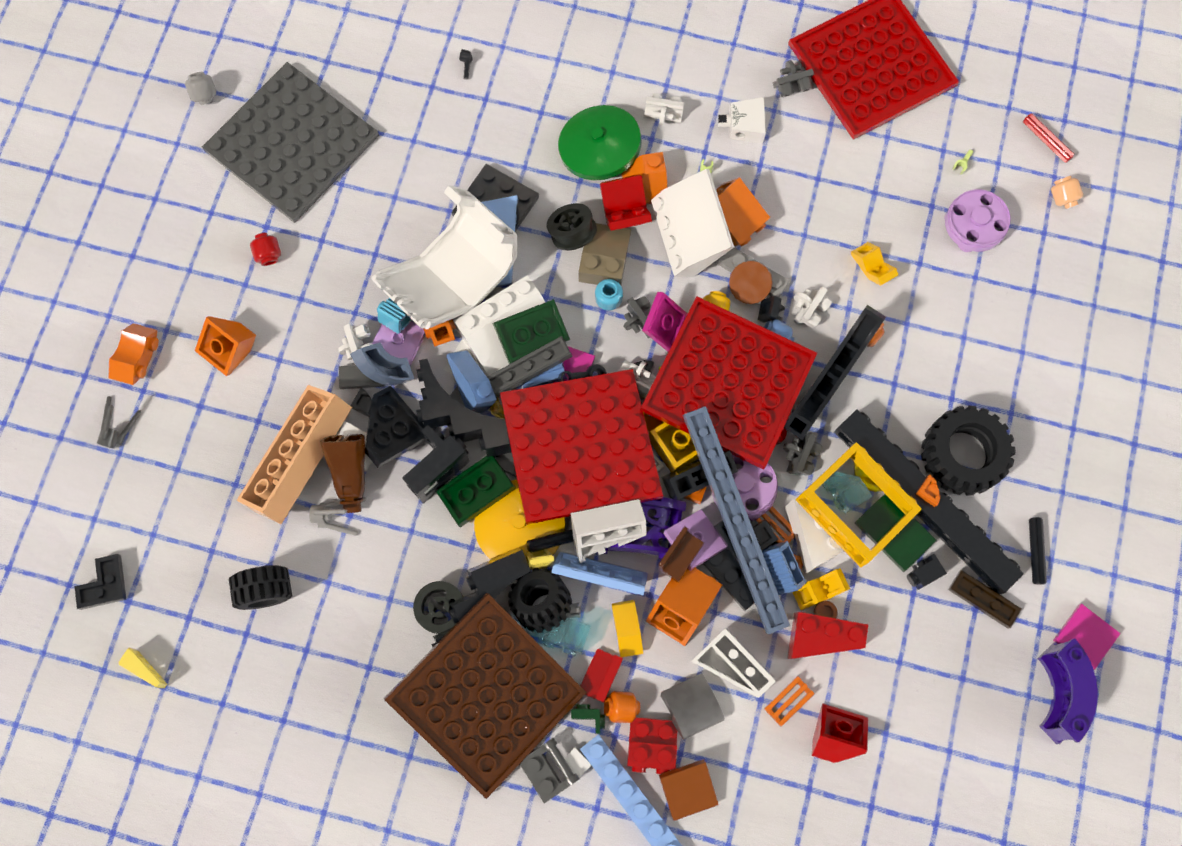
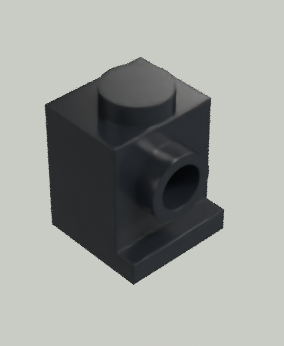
[906,554,947,590]

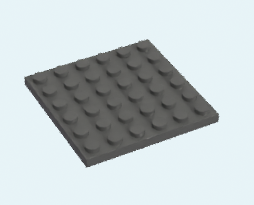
[202,62,379,223]

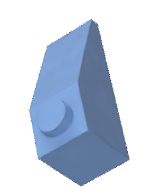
[446,350,496,413]

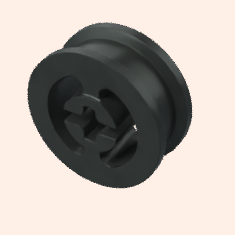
[546,203,597,251]
[413,581,464,634]

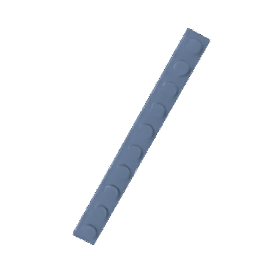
[683,406,790,634]

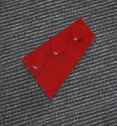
[787,612,869,659]

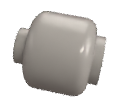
[185,72,216,105]

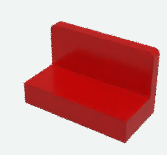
[580,649,623,703]

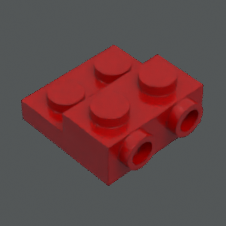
[627,718,677,774]

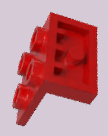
[600,174,652,231]

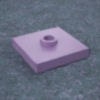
[372,321,425,366]
[663,509,727,570]

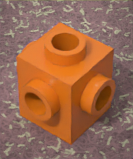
[423,319,456,347]

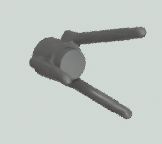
[97,396,141,449]

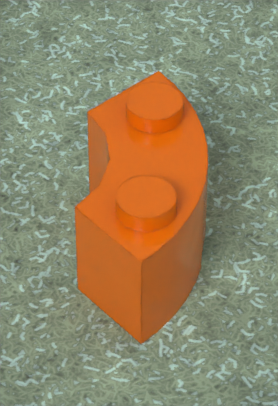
[109,323,159,385]

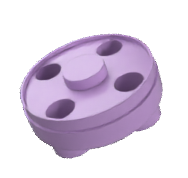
[945,189,1010,252]
[712,455,778,521]

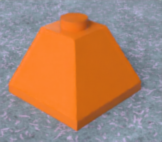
[621,152,668,204]
[195,316,256,376]

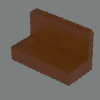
[658,526,704,582]

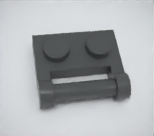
[520,738,580,804]

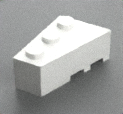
[785,496,844,575]
[571,499,647,564]
[691,628,776,698]

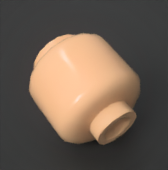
[1051,176,1083,209]

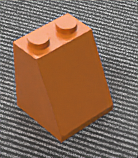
[716,177,770,247]
[646,567,722,646]

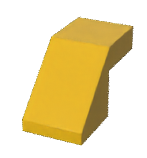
[851,242,898,286]
[792,568,850,611]
[611,600,644,658]

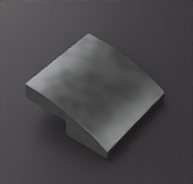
[660,673,725,740]

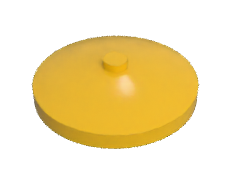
[474,480,565,560]

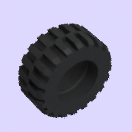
[921,405,1016,496]

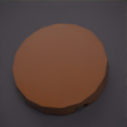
[729,261,773,304]

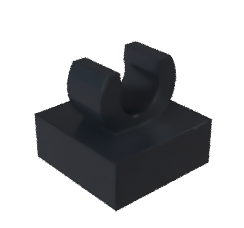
[757,296,785,323]

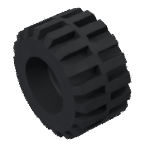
[228,565,292,610]
[508,568,572,633]

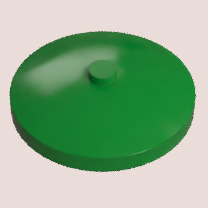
[558,105,642,180]

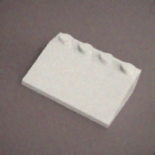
[651,169,734,277]
[454,275,545,376]

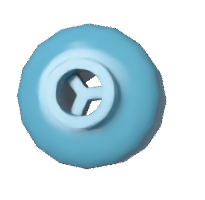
[595,279,623,311]

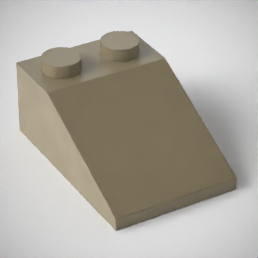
[578,223,631,285]

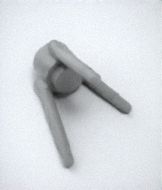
[309,497,366,536]

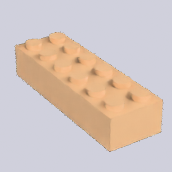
[236,385,352,524]

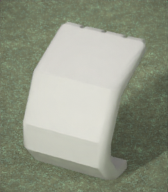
[372,186,517,329]

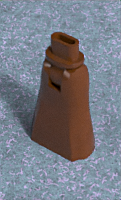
[320,434,365,513]

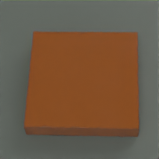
[659,759,719,821]

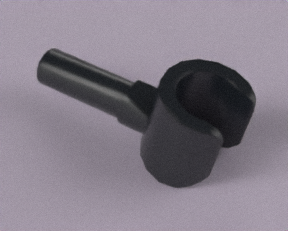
[459,49,473,79]

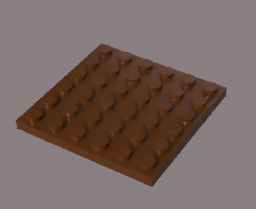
[383,593,587,799]

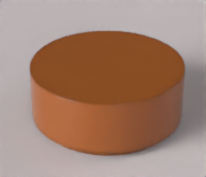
[814,601,838,619]

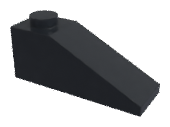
[661,450,738,500]

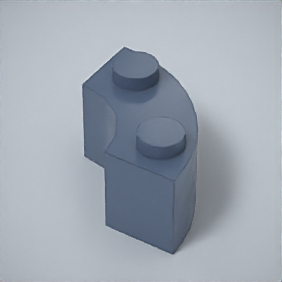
[350,342,415,385]

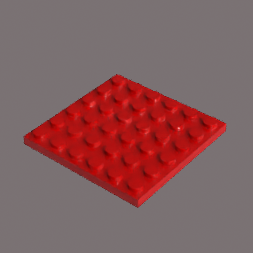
[788,0,959,140]
[640,296,817,470]
[500,369,663,525]

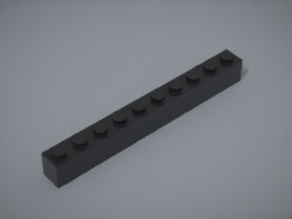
[834,409,1024,595]

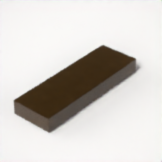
[948,570,1022,629]

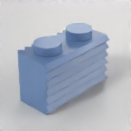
[762,541,806,595]

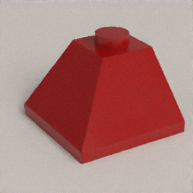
[811,703,868,763]

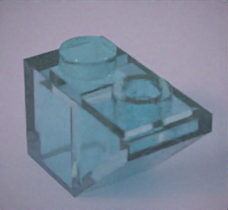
[822,471,872,514]
[537,618,591,657]

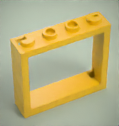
[795,442,922,568]

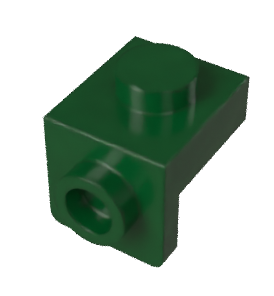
[571,704,605,734]

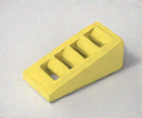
[525,549,554,571]
[118,647,167,689]

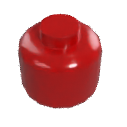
[250,233,281,266]

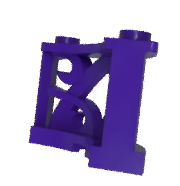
[596,497,686,560]
[1037,639,1098,744]

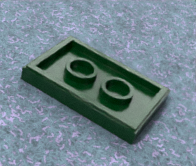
[492,299,570,364]
[436,456,516,528]
[855,494,937,572]

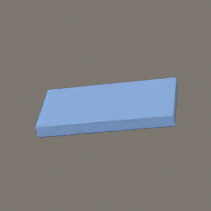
[551,552,648,595]

